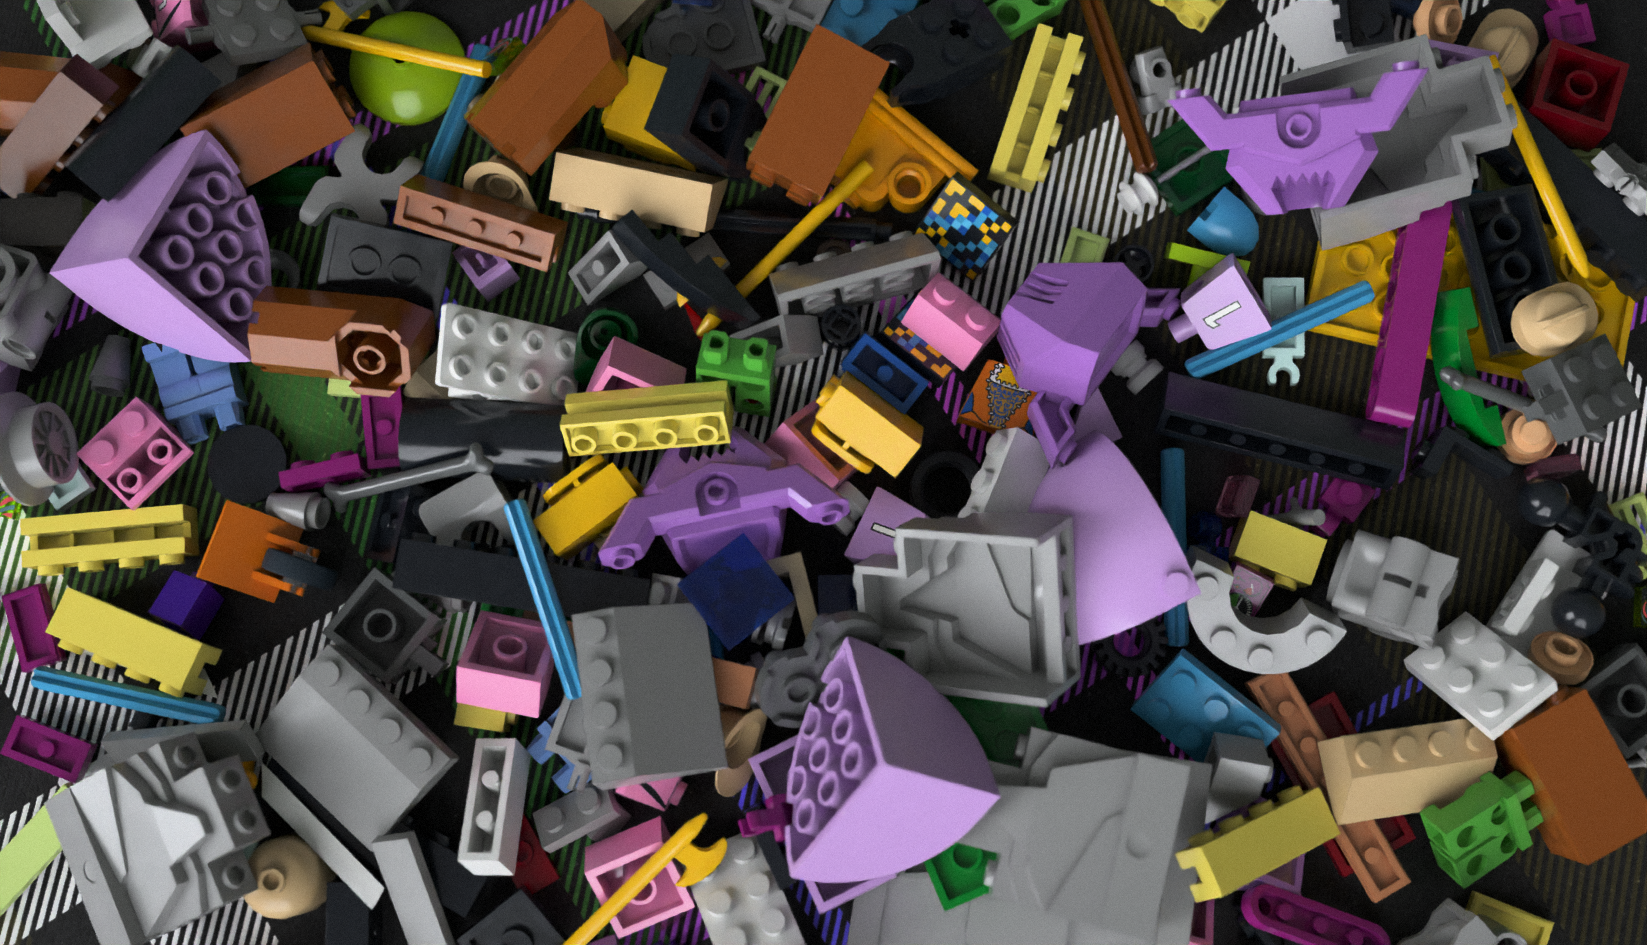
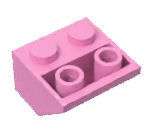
[76,397,194,511]

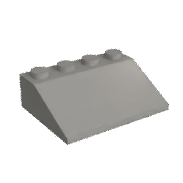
[769,231,941,318]
[572,602,729,790]
[255,644,460,852]

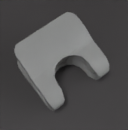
[419,472,516,547]

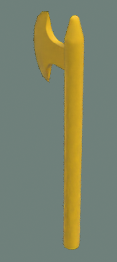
[301,0,492,78]
[1489,55,1590,281]
[676,159,874,336]
[562,813,727,945]

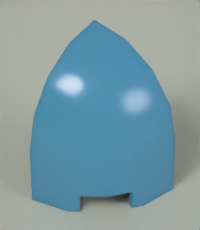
[1187,187,1259,257]

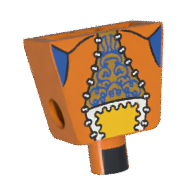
[956,357,1037,436]

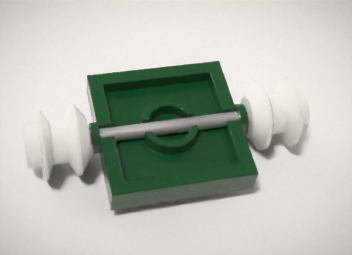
[1117,107,1239,218]

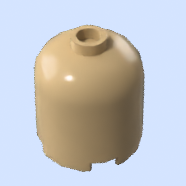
[243,831,337,919]

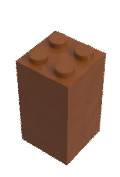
[745,24,890,206]
[180,42,357,189]
[1494,684,1647,865]

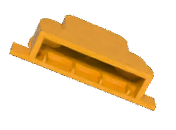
[830,88,979,213]

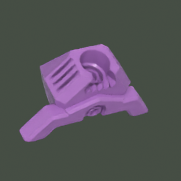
[1167,60,1429,215]
[997,262,1181,469]
[598,426,850,581]

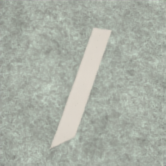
[261,762,385,910]

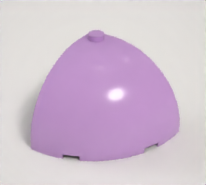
[49,129,271,363]
[1028,430,1201,645]
[785,636,1000,883]

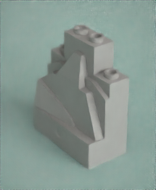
[1279,34,1517,251]
[853,512,1081,707]
[956,727,1191,942]
[44,732,270,945]

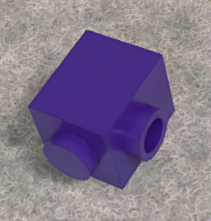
[148,570,225,641]

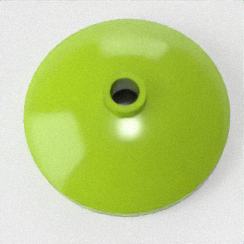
[349,11,465,125]

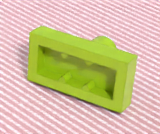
[1163,242,1250,288]

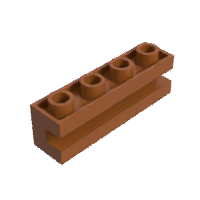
[393,174,568,272]

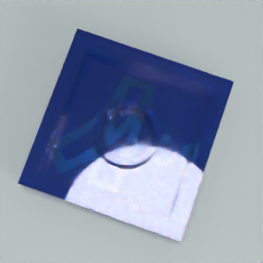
[677,532,795,651]

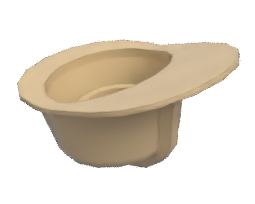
[1467,9,1539,89]
[463,155,539,213]
[1510,282,1598,357]
[715,703,767,797]

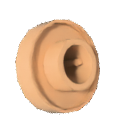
[1413,0,1463,44]
[1497,409,1557,465]
[1527,631,1594,685]

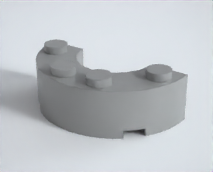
[1185,545,1347,674]

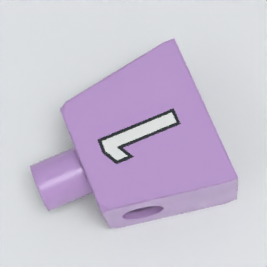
[1168,253,1272,350]
[844,487,930,565]

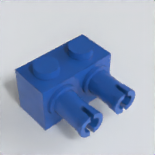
[839,330,929,415]

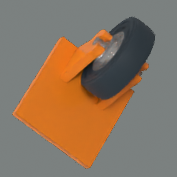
[196,500,338,603]

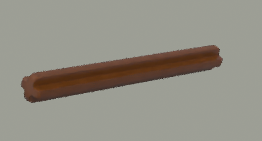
[1079,0,1158,174]

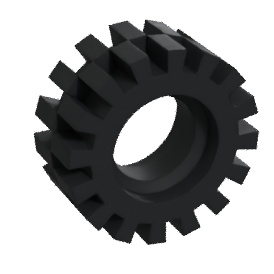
[1090,616,1168,677]

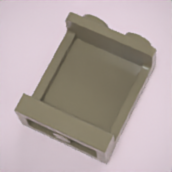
[760,552,817,647]

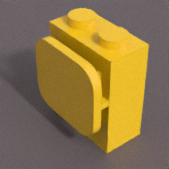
[601,55,696,172]
[811,370,924,478]
[533,454,643,561]

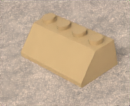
[549,147,728,237]
[1317,719,1498,825]

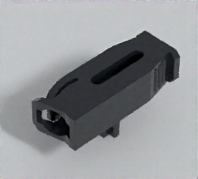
[326,869,382,945]

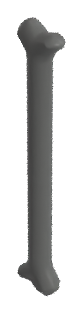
[1439,365,1608,443]
[323,442,495,513]

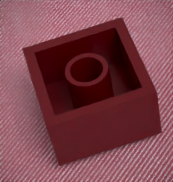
[1521,38,1630,153]

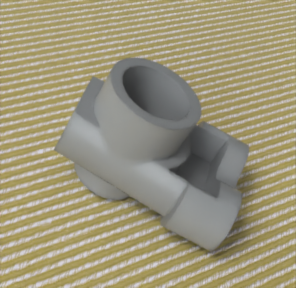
[1130,46,1182,115]

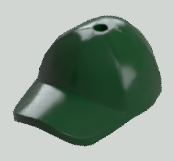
[573,307,638,386]

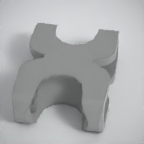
[299,123,424,226]

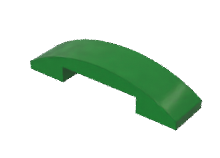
[1431,287,1507,446]

